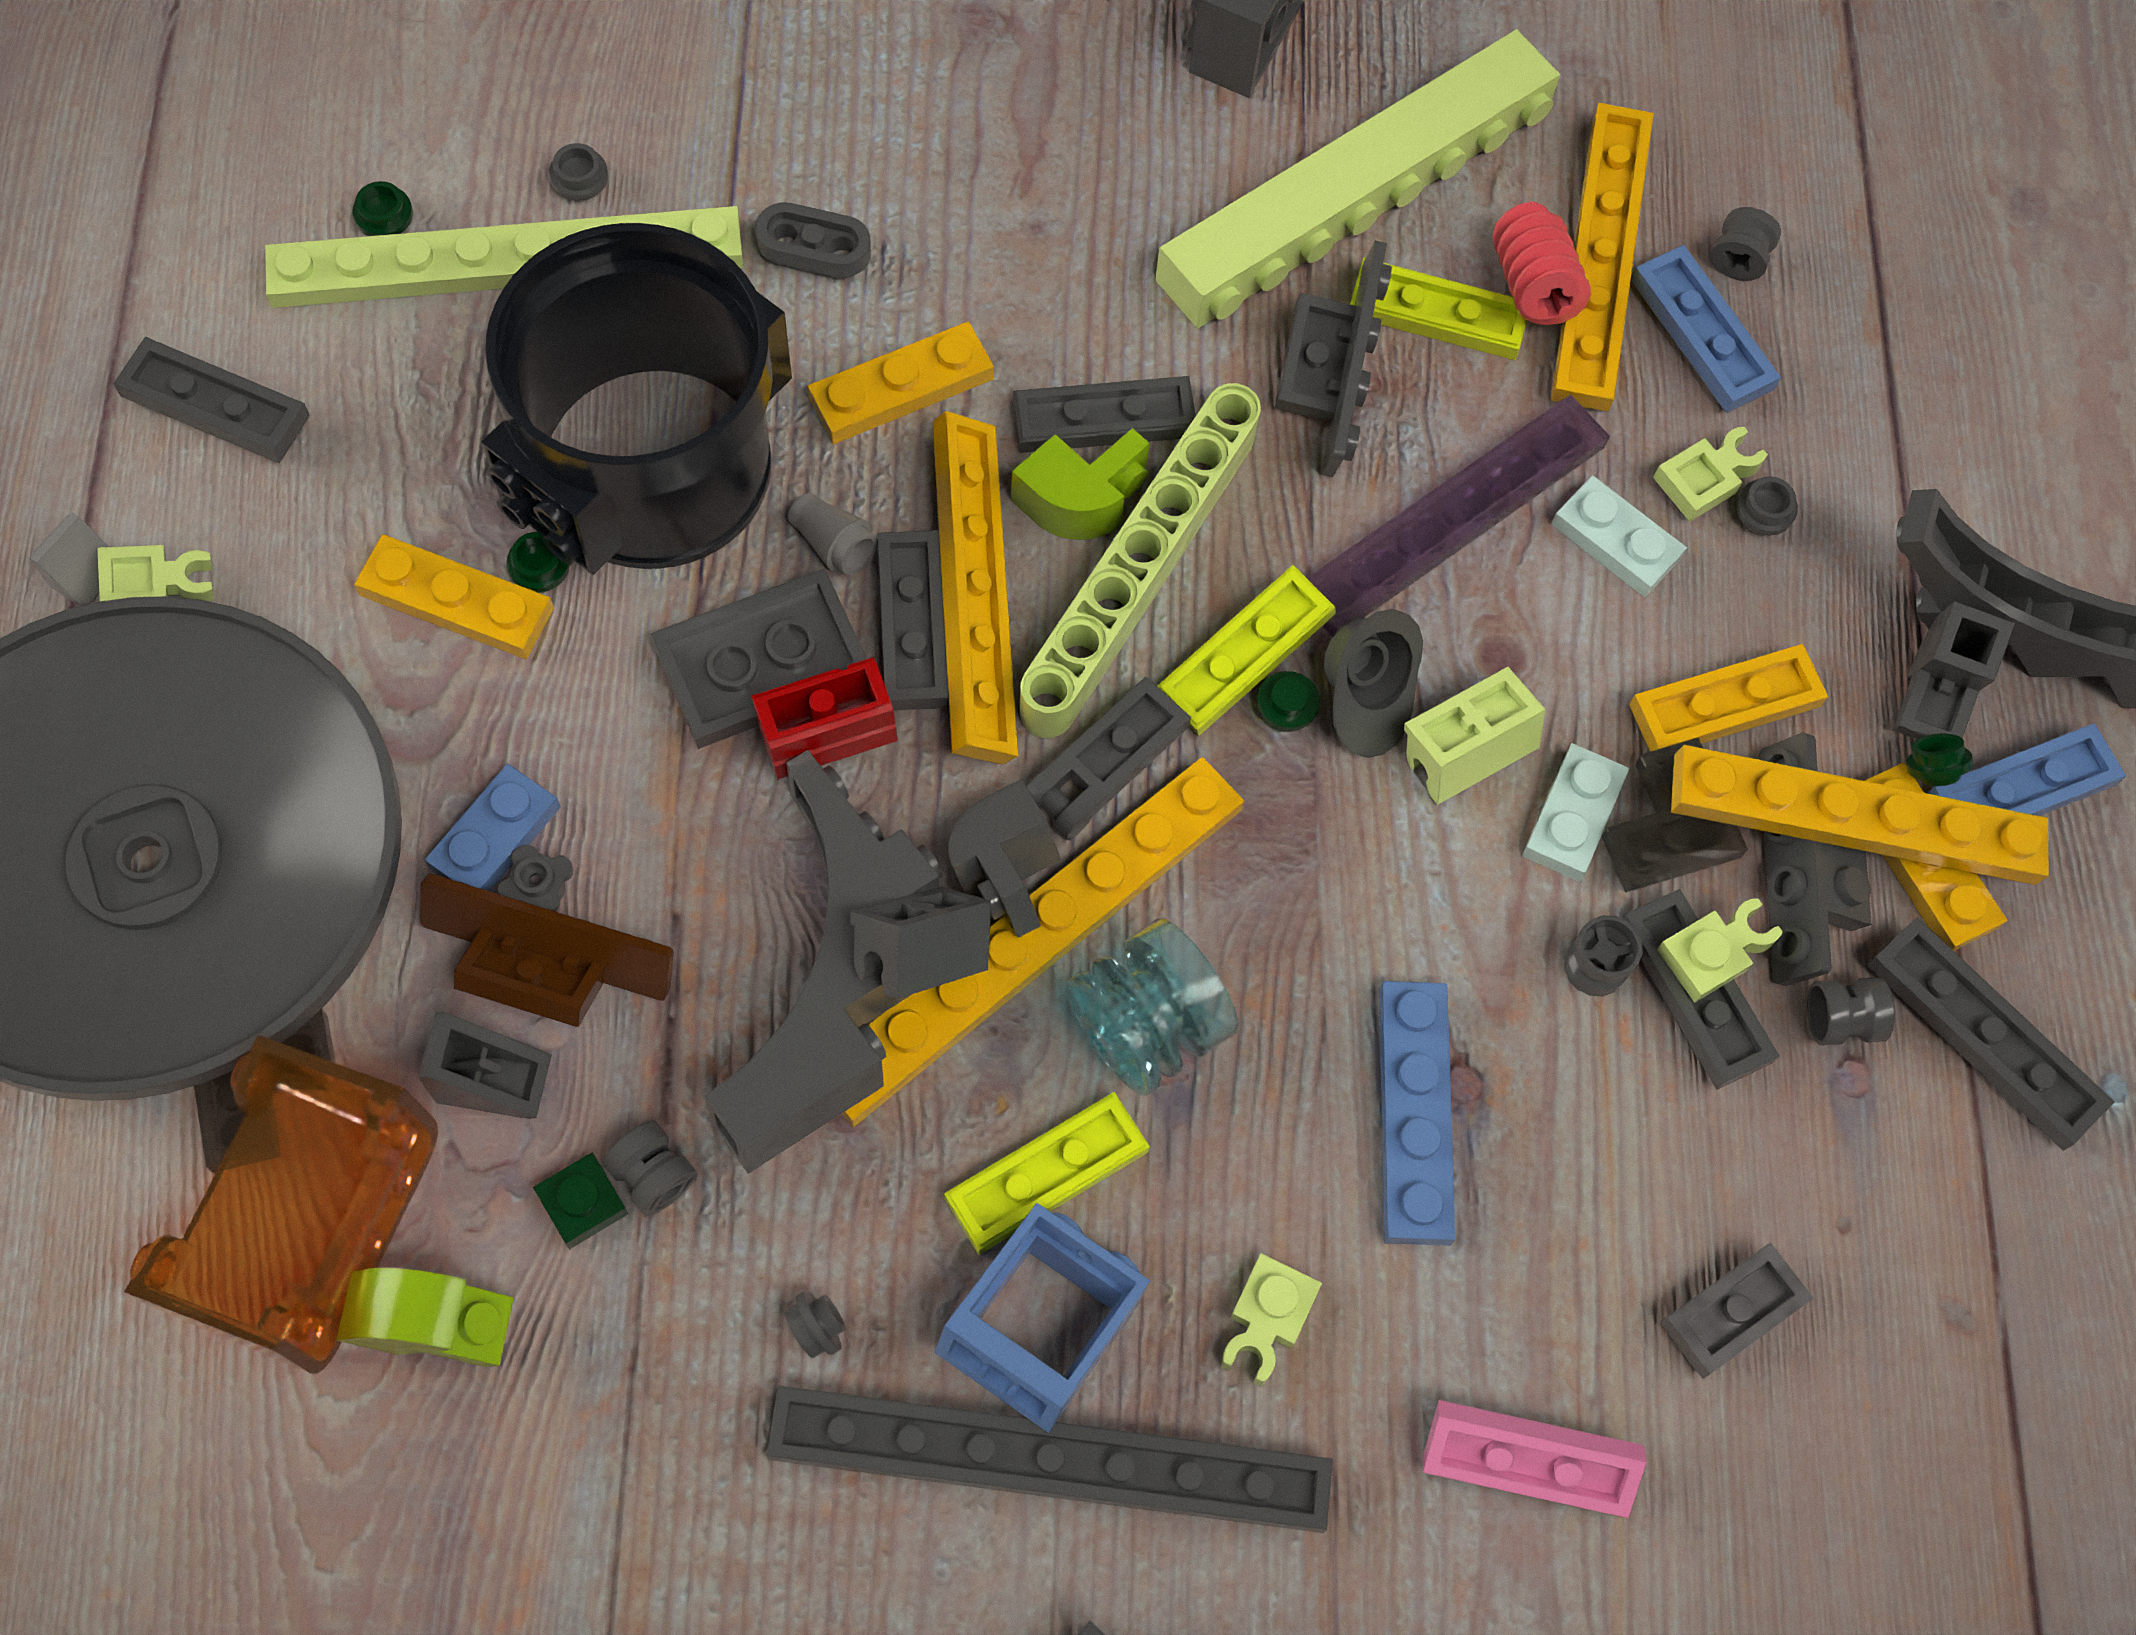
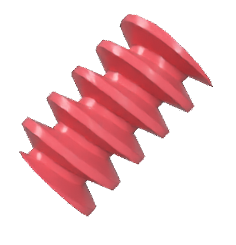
[1492,201,1591,325]

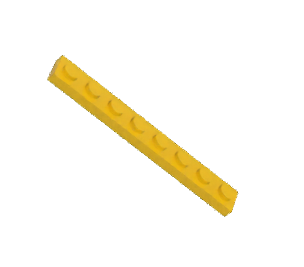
[842,757,1245,1128]

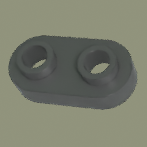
[755,202,871,278]

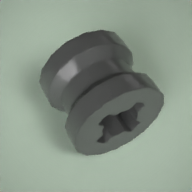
[1710,207,1782,281]

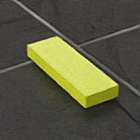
[1350,257,1527,360]
[1157,565,1336,736]
[944,1092,1150,1255]

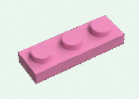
[1423,1400,1647,1518]

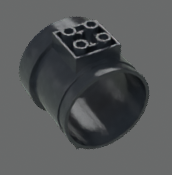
[481,223,792,575]

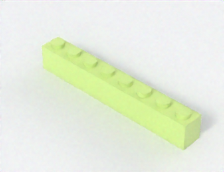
[1155,29,1561,329]

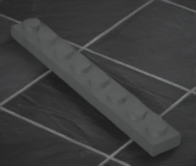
[766,1386,1333,1533]

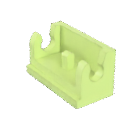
[1404,667,1546,805]

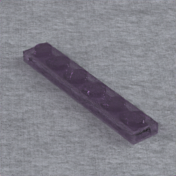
[1307,394,1610,637]

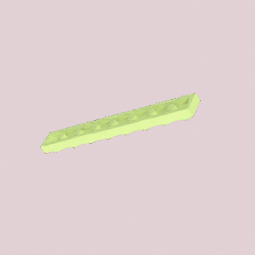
[265,206,744,308]

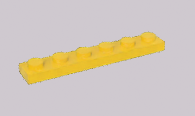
[1551,102,1654,412]
[933,411,1018,765]
[1671,745,2049,885]

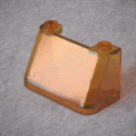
[124,1035,438,1374]

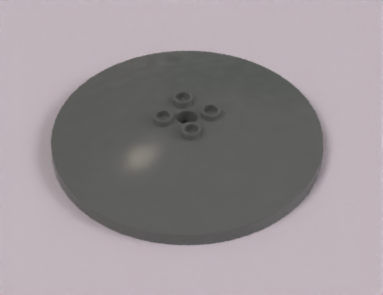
[0,596,402,1101]

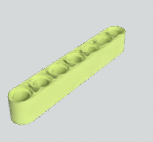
[1019,383,1261,738]

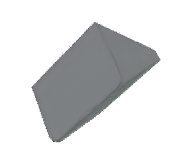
[29,512,109,606]

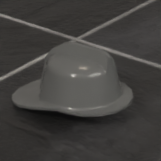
[1323,609,1423,758]

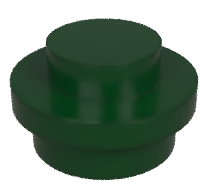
[352,181,413,236]
[507,532,570,593]
[1257,671,1320,732]
[1906,733,1973,786]

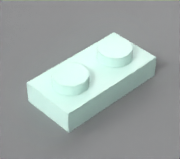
[1551,475,1687,598]
[1522,743,1630,882]

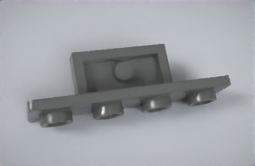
[1274,240,1392,477]
[1759,732,1872,986]

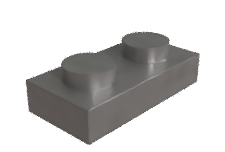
[1660,1242,1814,1379]

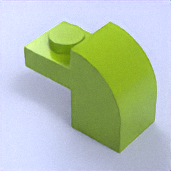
[1011,428,1150,540]
[336,1268,514,1367]

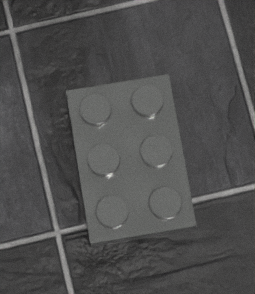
[650,568,866,749]

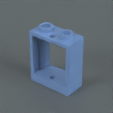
[934,1203,1150,1433]

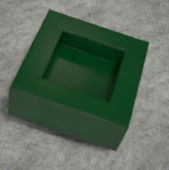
[533,1152,628,1250]

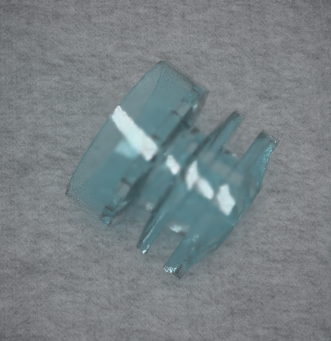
[1065,918,1239,1096]

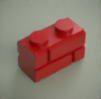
[752,657,898,780]

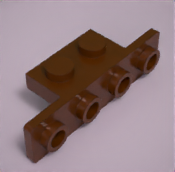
[420,873,674,1028]

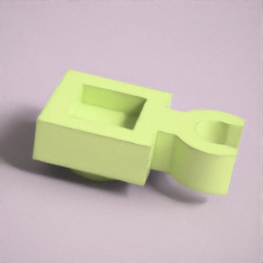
[1653,427,1768,522]
[97,545,214,602]
[1657,898,1783,1003]
[1221,1253,1322,1386]

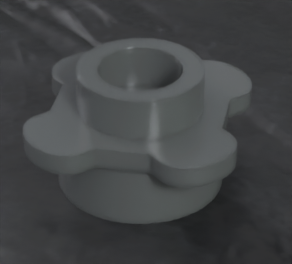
[498,845,574,912]

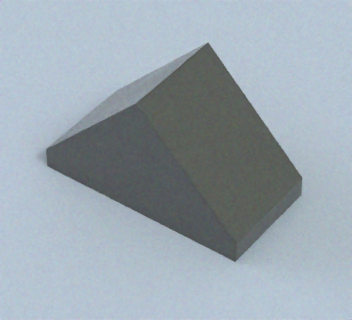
[418,1012,552,1119]

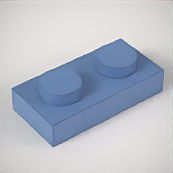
[425,763,561,891]

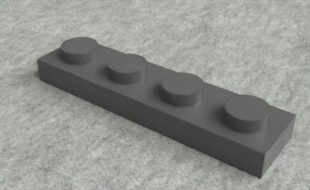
[1867,917,2115,1151]

